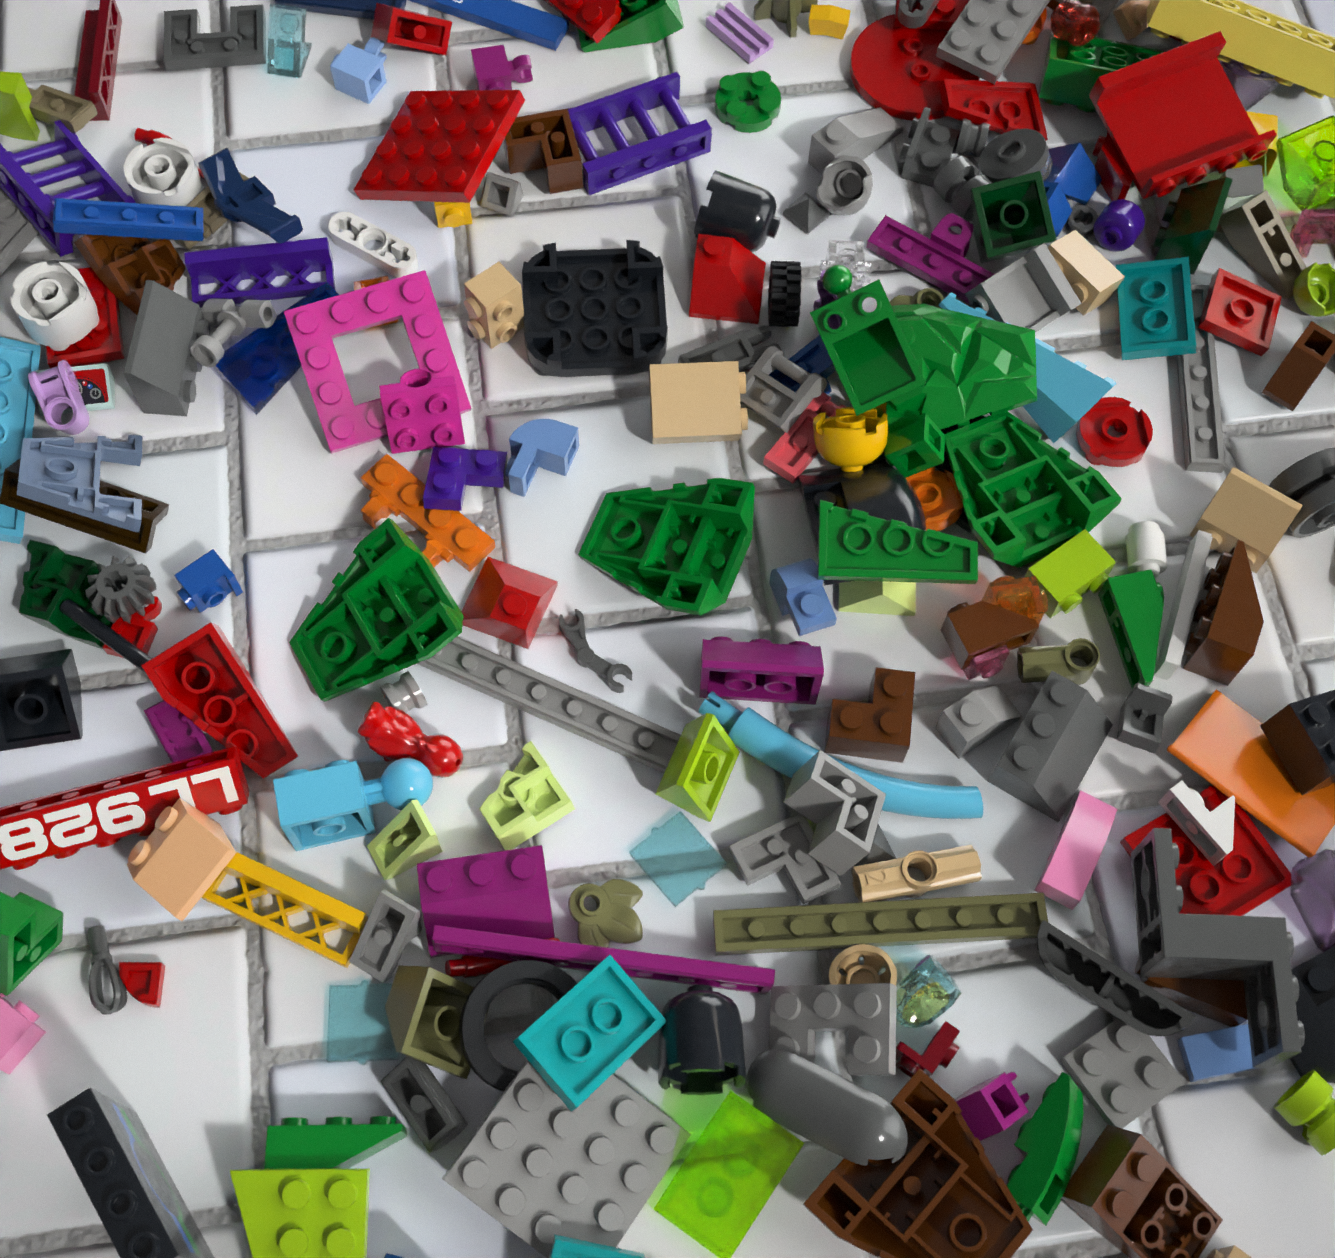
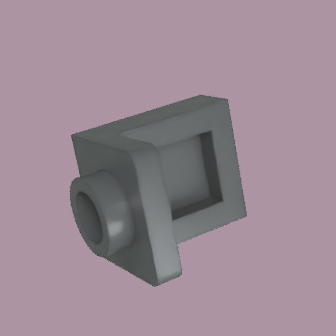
[1117,683,1173,754]

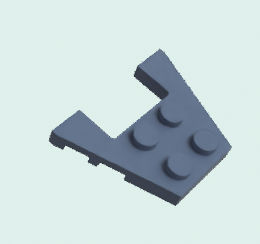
[17,435,143,532]

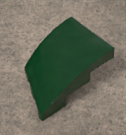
[19,540,122,649]

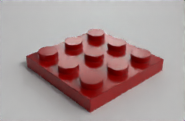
[1120,785,1297,916]

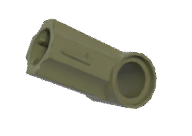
[1017,638,1100,685]

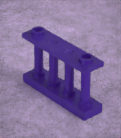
[568,72,712,196]
[0,120,136,257]

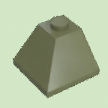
[385,966,489,1079]

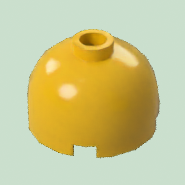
[813,407,888,472]

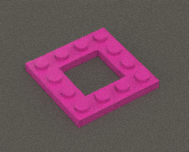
[284,270,472,454]

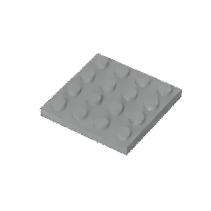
[442,1060,691,1258]

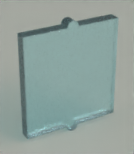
[629,811,727,907]
[326,980,399,1065]

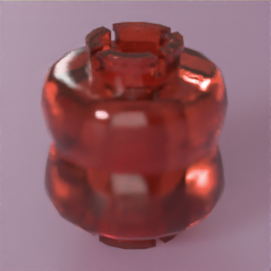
[1051,0,1100,46]

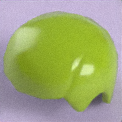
[1293,262,1335,317]

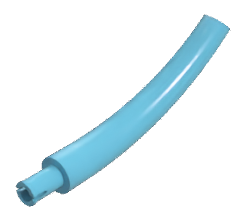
[698,691,983,819]

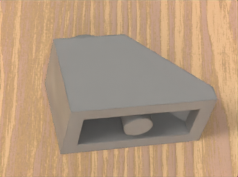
[935,686,1022,759]

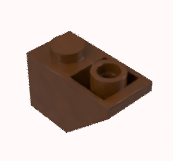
[1262,321,1335,411]

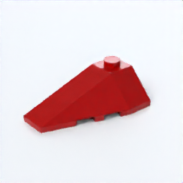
[141,622,299,779]

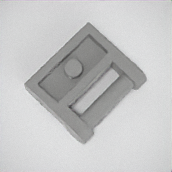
[740,346,827,433]

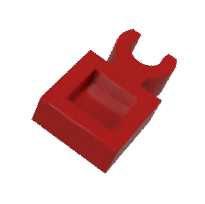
[102,596,162,658]

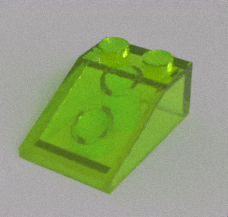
[653,1090,804,1258]

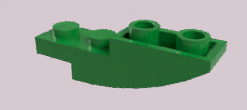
[1007,1072,1084,1226]

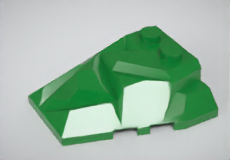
[886,304,1037,434]

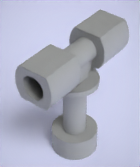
[190,298,277,367]

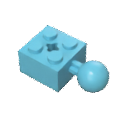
[273,758,433,851]

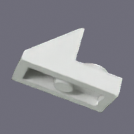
[1158,780,1235,866]

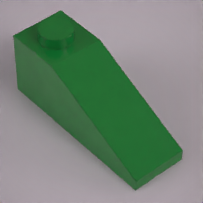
[1098,570,1165,689]

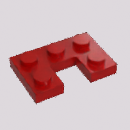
[46,267,125,369]

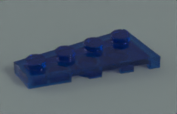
[213,282,339,415]

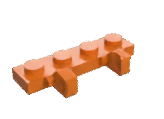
[360,454,496,572]

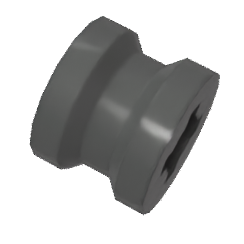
[955,119,990,157]

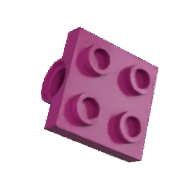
[379,369,465,454]

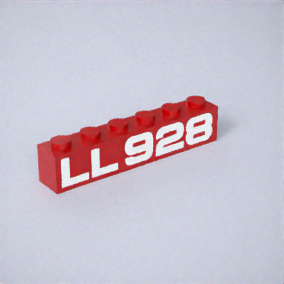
[0,746,249,870]

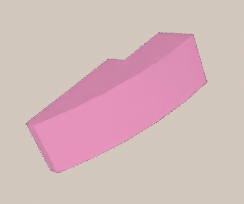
[1035,790,1117,910]

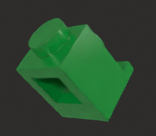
[884,413,945,478]

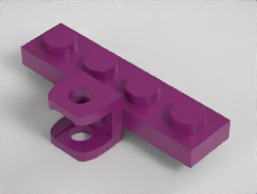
[866,213,995,304]

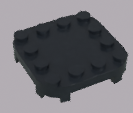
[522,240,668,377]

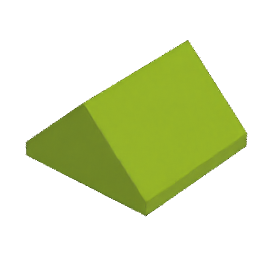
[655,713,740,822]

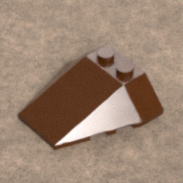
[803,1068,1033,1258]

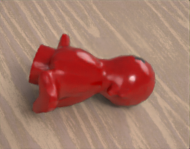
[357,702,463,778]

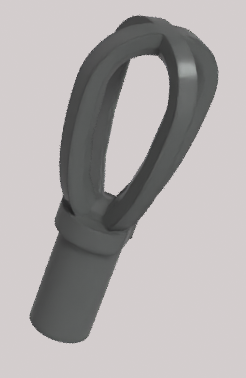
[87,926,127,1015]

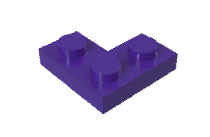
[423,447,507,511]

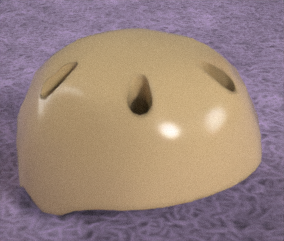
[829,944,897,985]

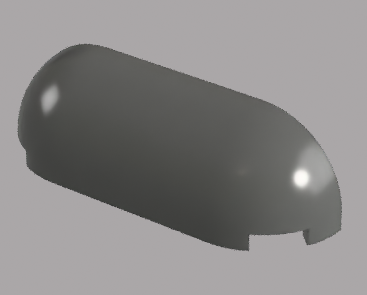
[1038,920,1196,1037]
[744,1049,908,1165]

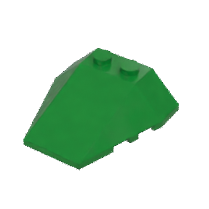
[944,411,1122,568]
[578,478,755,616]
[289,518,464,702]

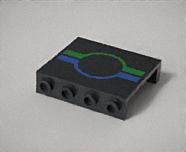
[47,1087,214,1258]

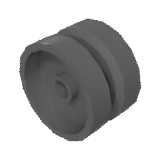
[1269,448,1335,538]

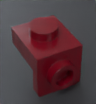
[896,1021,960,1078]

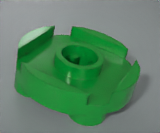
[715,71,781,133]

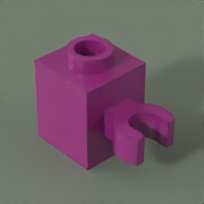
[471,45,533,90]
[955,1072,1030,1141]

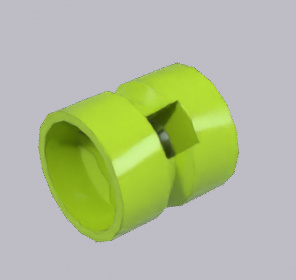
[1274,1069,1335,1156]

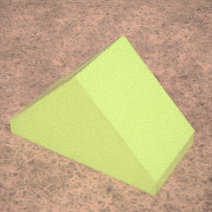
[838,581,916,616]
[367,800,442,880]

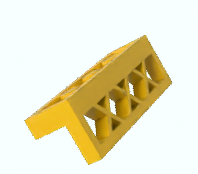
[201,852,368,968]

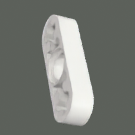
[328,212,419,278]

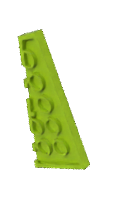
[230,1168,370,1258]

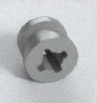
[380,671,427,714]

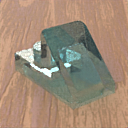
[267,4,312,78]

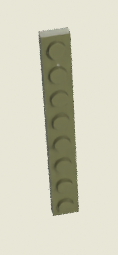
[713,893,1048,956]

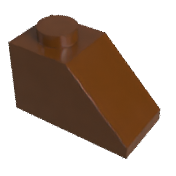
[940,600,1039,670]

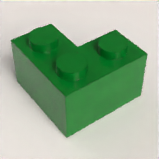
[0,892,63,996]

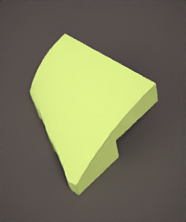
[479,741,575,851]

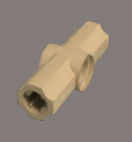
[852,844,982,903]

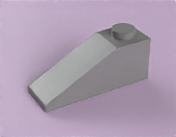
[808,107,904,174]

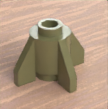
[753,0,818,38]

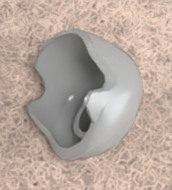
[816,155,873,216]

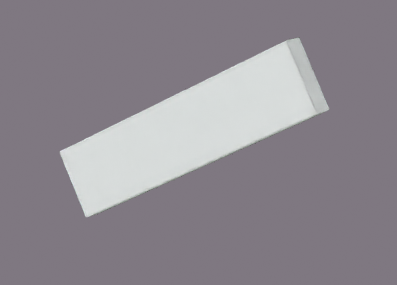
[1154,530,1213,680]

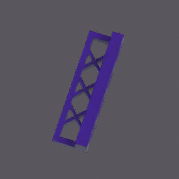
[185,237,336,308]

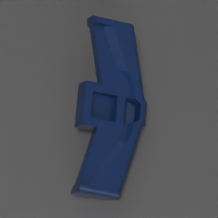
[198,147,303,244]

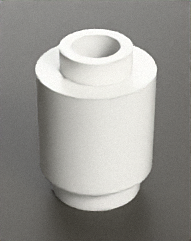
[1125,521,1167,578]

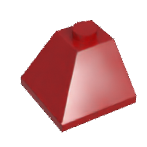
[689,234,766,324]
[461,557,558,649]

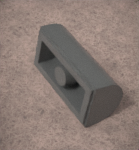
[380,1056,468,1153]

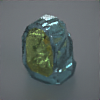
[896,954,961,1028]

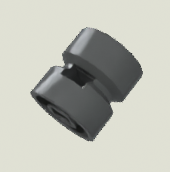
[933,156,992,222]

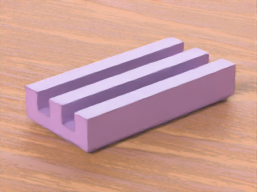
[706,2,774,64]

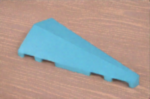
[938,292,1116,443]

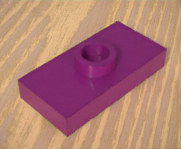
[144,700,214,763]

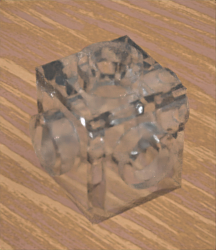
[819,240,871,292]

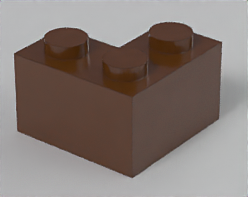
[503,108,583,194]
[824,667,915,763]

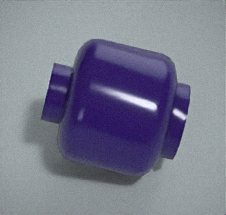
[1093,199,1145,252]

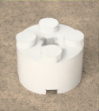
[123,138,204,207]
[10,262,100,351]

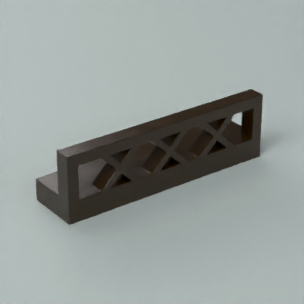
[0,459,169,554]

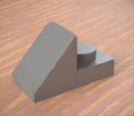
[349,889,422,983]

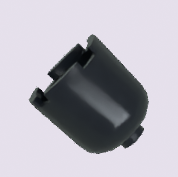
[694,170,781,252]
[658,985,746,1095]

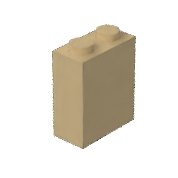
[649,361,748,444]

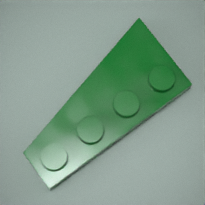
[818,500,978,584]

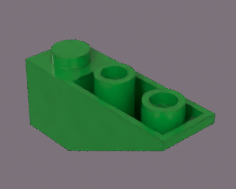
[264,1116,407,1169]

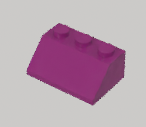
[699,636,824,705]
[417,845,555,958]

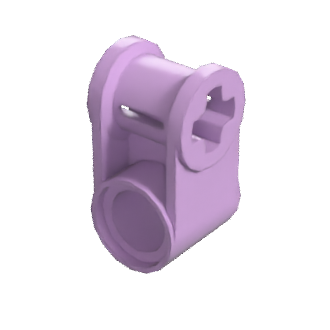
[28,360,89,435]

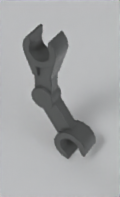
[559,609,632,693]

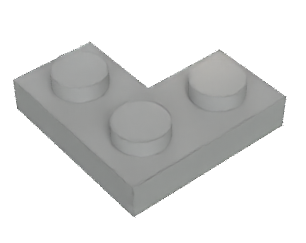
[729,813,841,904]

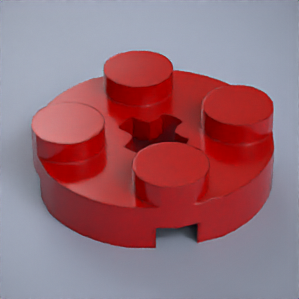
[1076,397,1153,467]

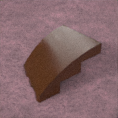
[74,235,186,316]

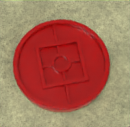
[850,14,980,121]

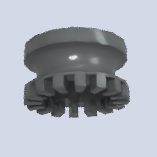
[1064,205,1098,239]

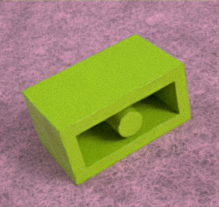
[1020,529,1116,619]

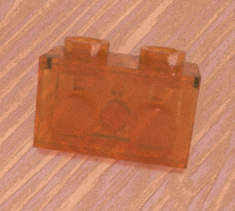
[982,576,1048,625]

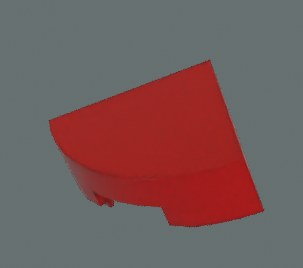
[119,962,166,1008]

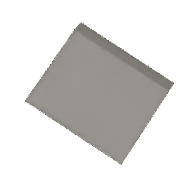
[480,172,524,216]

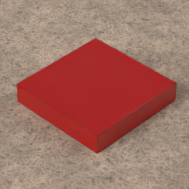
[1198,268,1282,357]

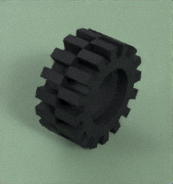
[768,261,802,327]

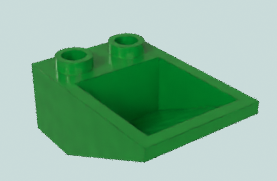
[810,264,926,416]

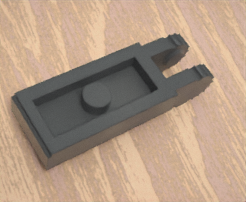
[678,325,782,372]

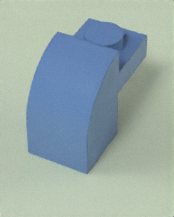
[505,419,579,497]
[769,558,837,636]

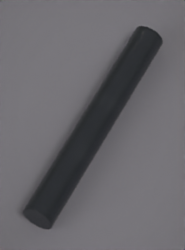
[60,599,153,673]

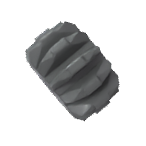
[85,556,157,624]

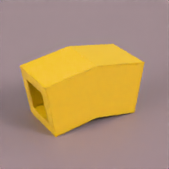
[809,5,851,40]

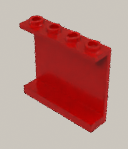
[1089,31,1277,199]

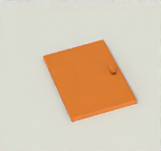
[1167,689,1335,859]

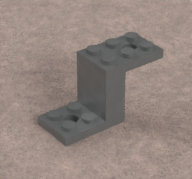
[1131,828,1305,1068]

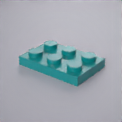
[1116,257,1196,360]
[513,955,666,1112]

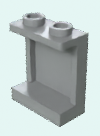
[965,243,1082,333]

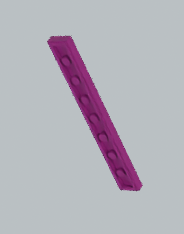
[432,925,775,995]

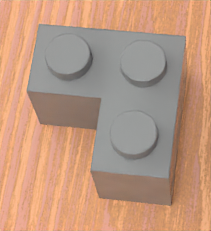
[784,750,886,876]

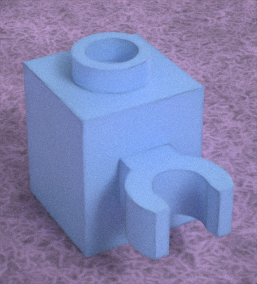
[330,37,387,104]

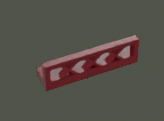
[74,0,122,121]

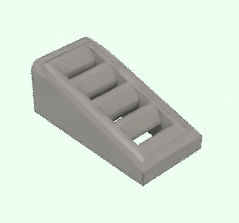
[1219,165,1264,198]

